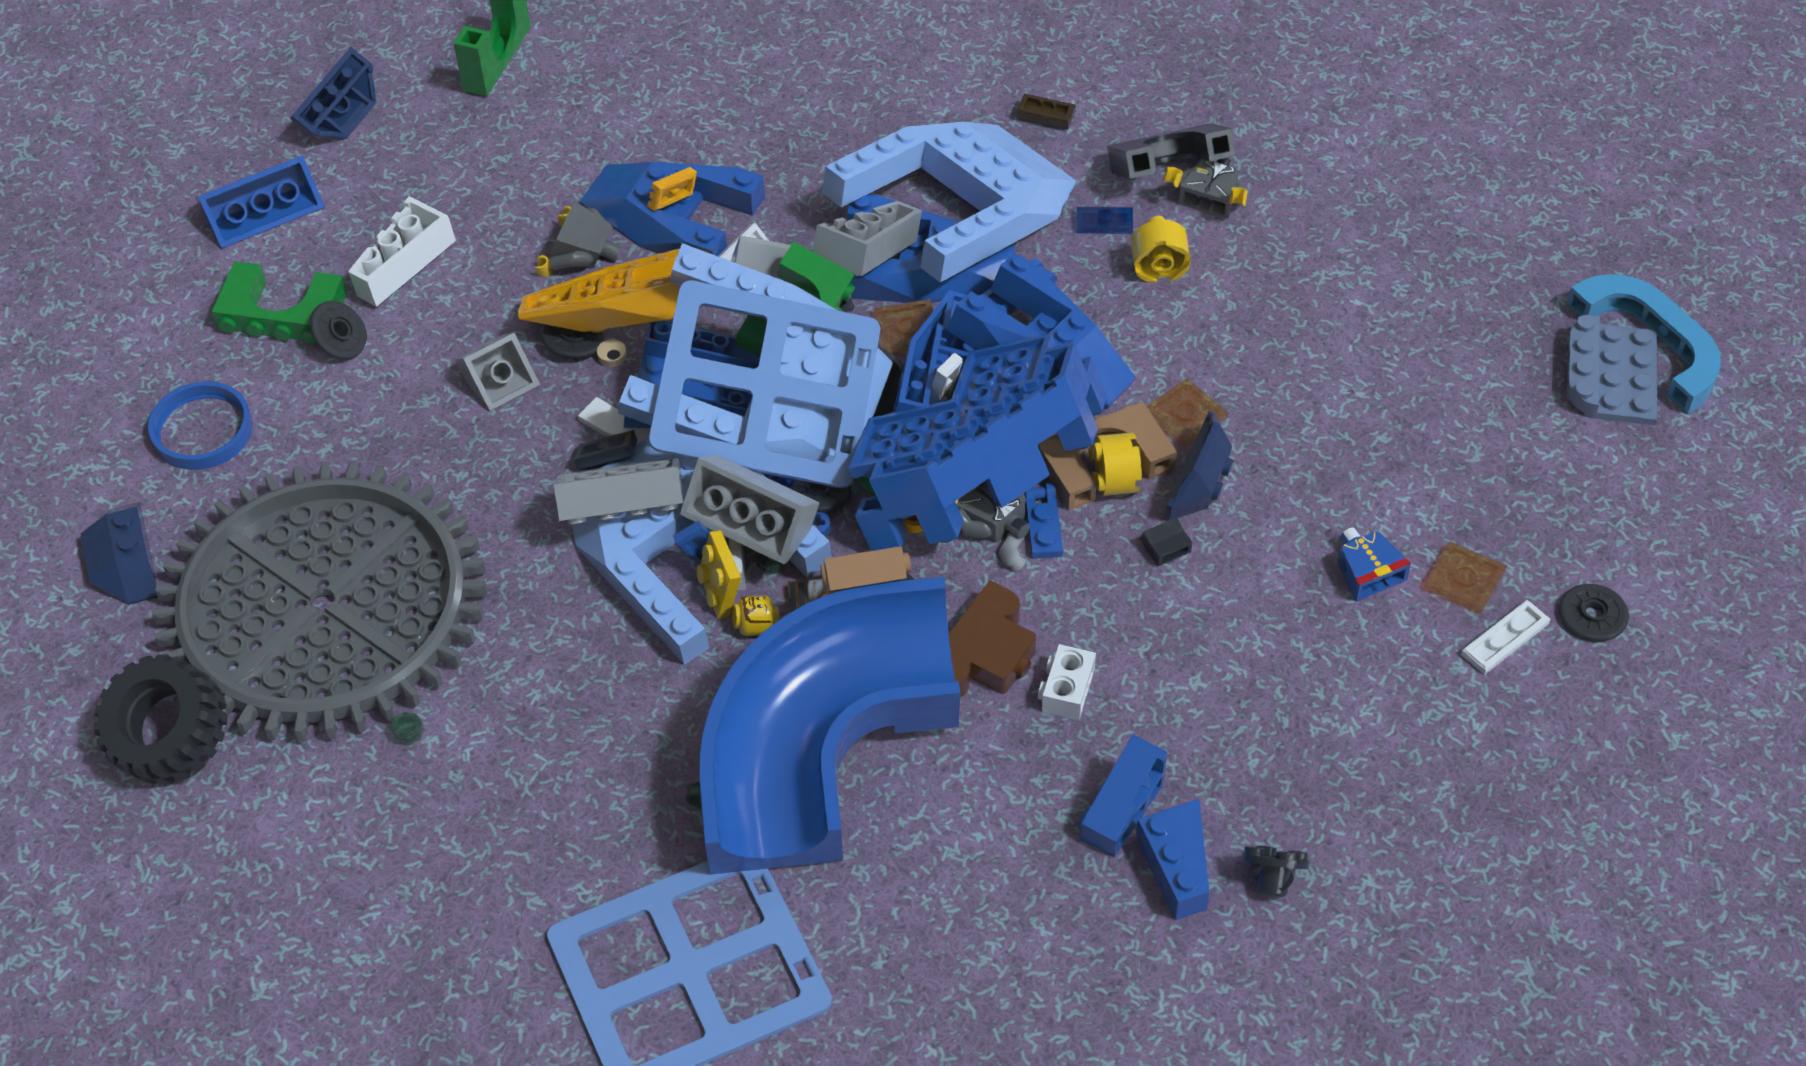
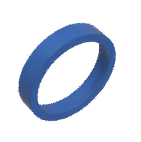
[148,381,253,470]

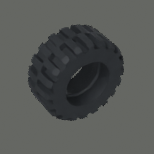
[94,654,228,785]

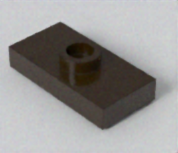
[1016,93,1076,130]

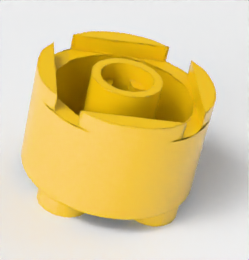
[1130,216,1191,282]
[1088,432,1142,496]

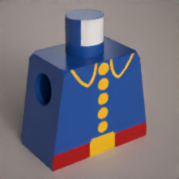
[1337,528,1411,602]

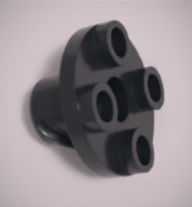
[1241,845,1309,898]

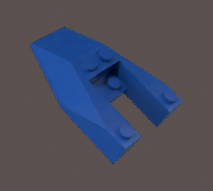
[580,162,765,256]
[847,194,1015,304]
[947,253,1136,409]
[892,290,1007,413]

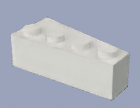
[348,196,456,307]

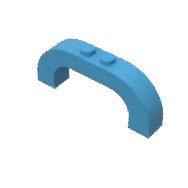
[1566,274,1721,415]

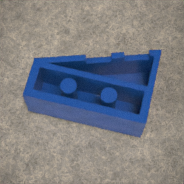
[1078,734,1167,858]
[1136,799,1210,920]

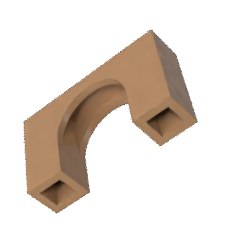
[1038,402,1177,510]
[820,546,911,595]

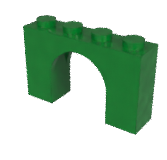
[453,0,531,97]
[735,241,855,357]
[212,261,348,344]

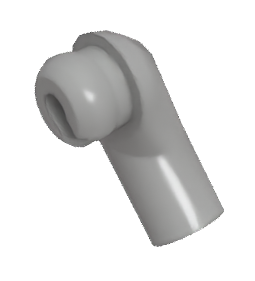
[998,533,1025,572]

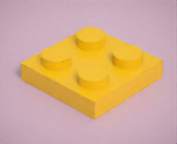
[697,530,741,619]

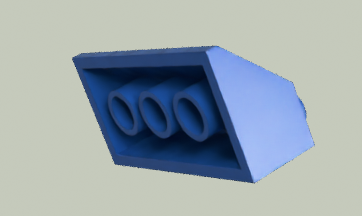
[195,155,325,248]

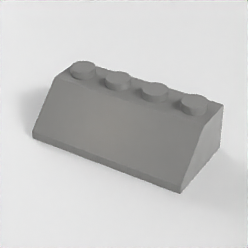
[680,454,819,564]
[553,457,684,524]

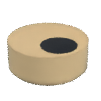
[597,339,627,367]

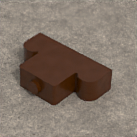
[949,580,1036,697]

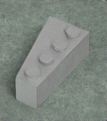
[813,201,922,276]

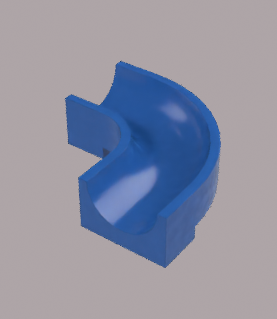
[700,577,960,875]

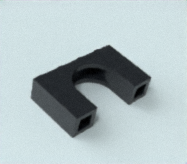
[1107,123,1236,179]

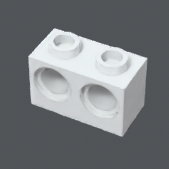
[1038,644,1096,721]

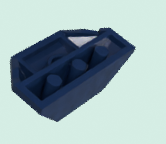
[290,47,376,140]
[1163,411,1234,521]
[81,502,158,605]

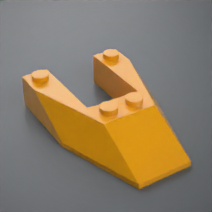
[518,249,680,333]

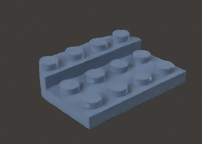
[1565,315,1657,426]

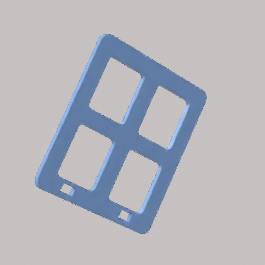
[649,280,881,488]
[547,861,832,1066]

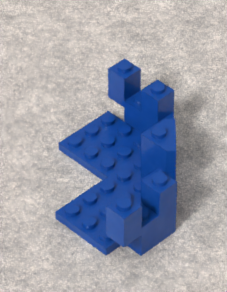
[848,333,1107,551]

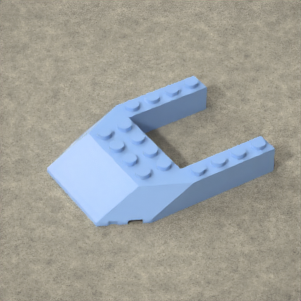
[822,122,1076,282]
[618,243,893,463]
[572,436,832,665]

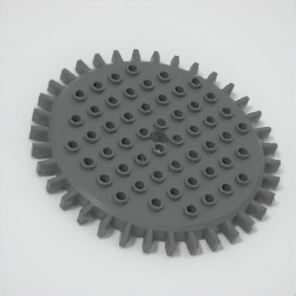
[152,461,488,742]

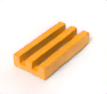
[647,167,697,211]

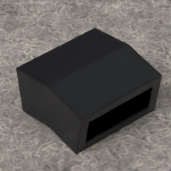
[1140,517,1192,567]

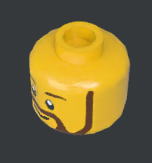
[732,595,779,637]

